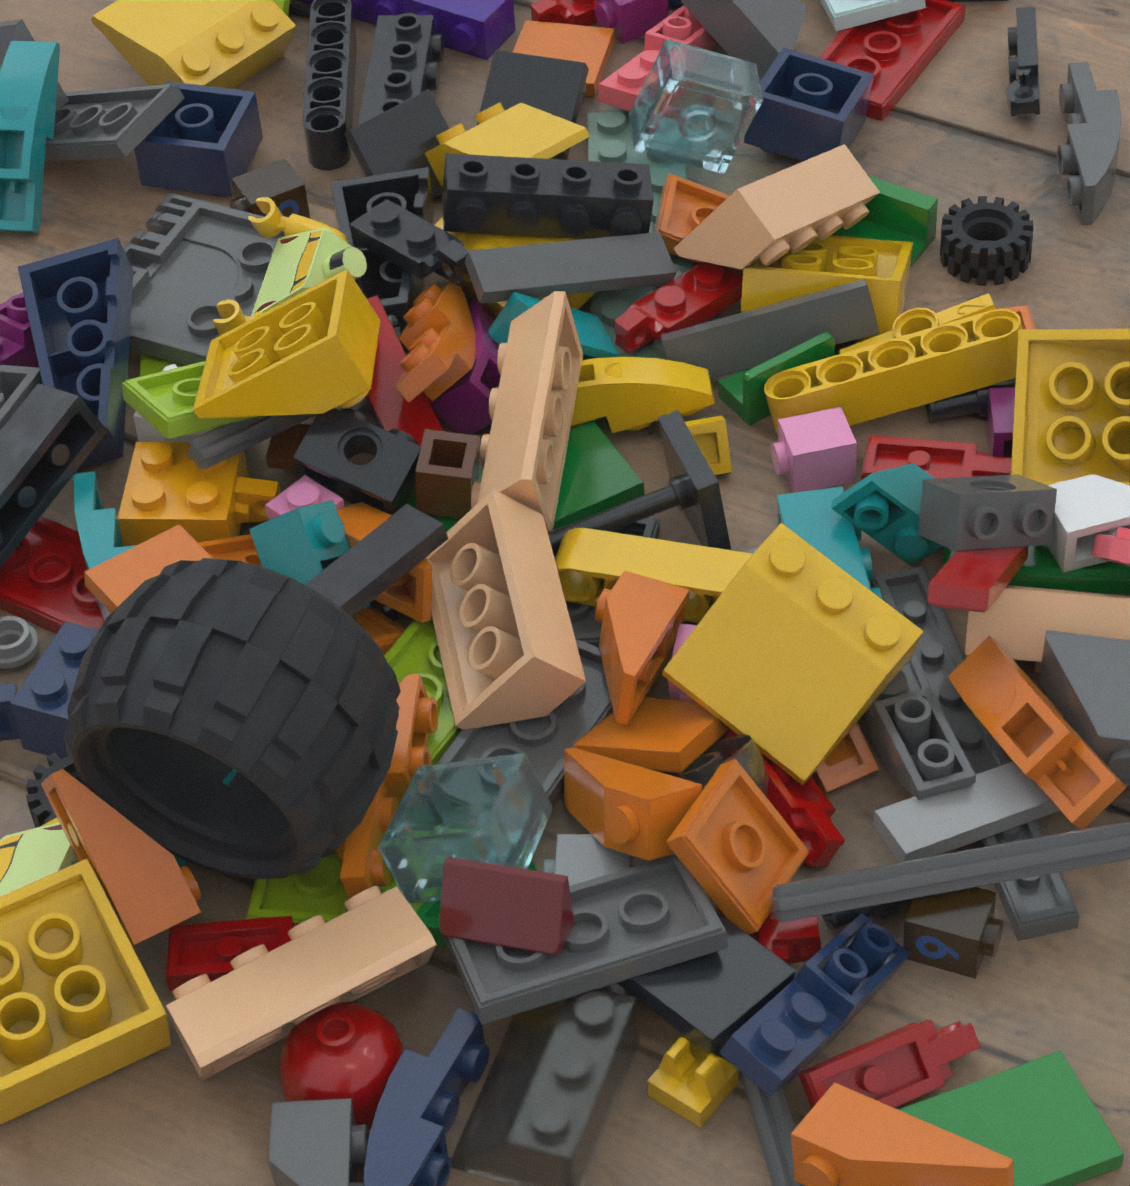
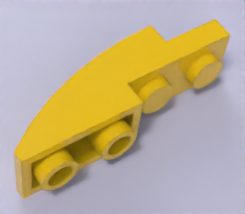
[571,357,715,434]

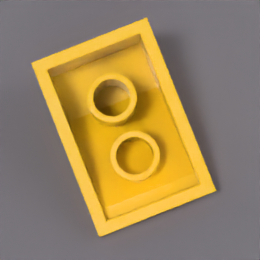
[425,102,590,188]

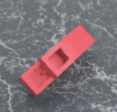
[598,5,717,114]

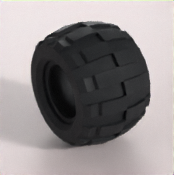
[64,558,401,879]

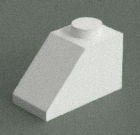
[1047,474,1130,573]

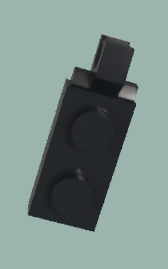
[1006,6,1040,116]
[350,199,471,287]

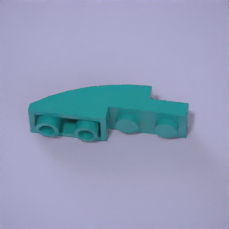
[0,41,60,234]

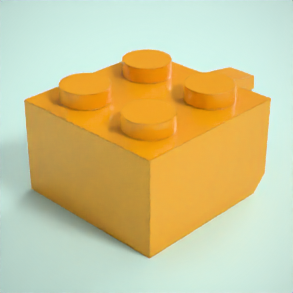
[117,442,281,546]

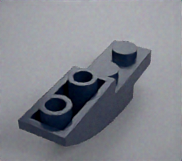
[719,913,910,1097]
[364,1008,490,1186]

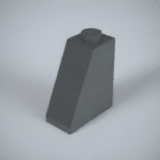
[681,0,807,86]
[1039,630,1130,785]

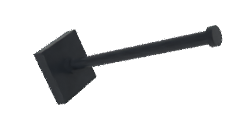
[380,410,731,621]

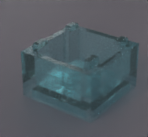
[629,39,763,174]
[378,753,553,903]

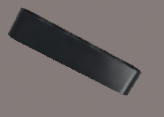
[303,0,357,170]

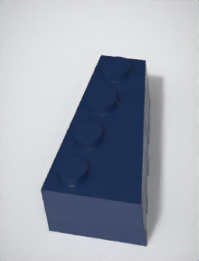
[18,238,134,470]

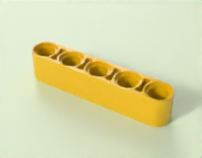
[764,309,1022,435]
[555,528,752,623]

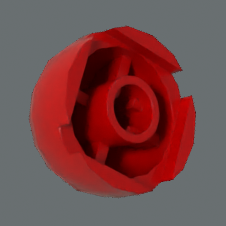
[279,1002,404,1130]

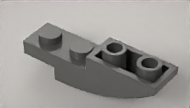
[1057,62,1121,225]
[858,663,976,799]

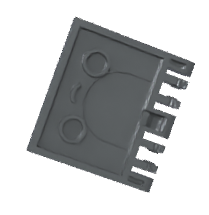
[123,193,285,365]

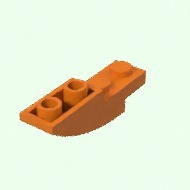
[394,281,476,402]
[947,635,1127,829]
[335,674,438,899]

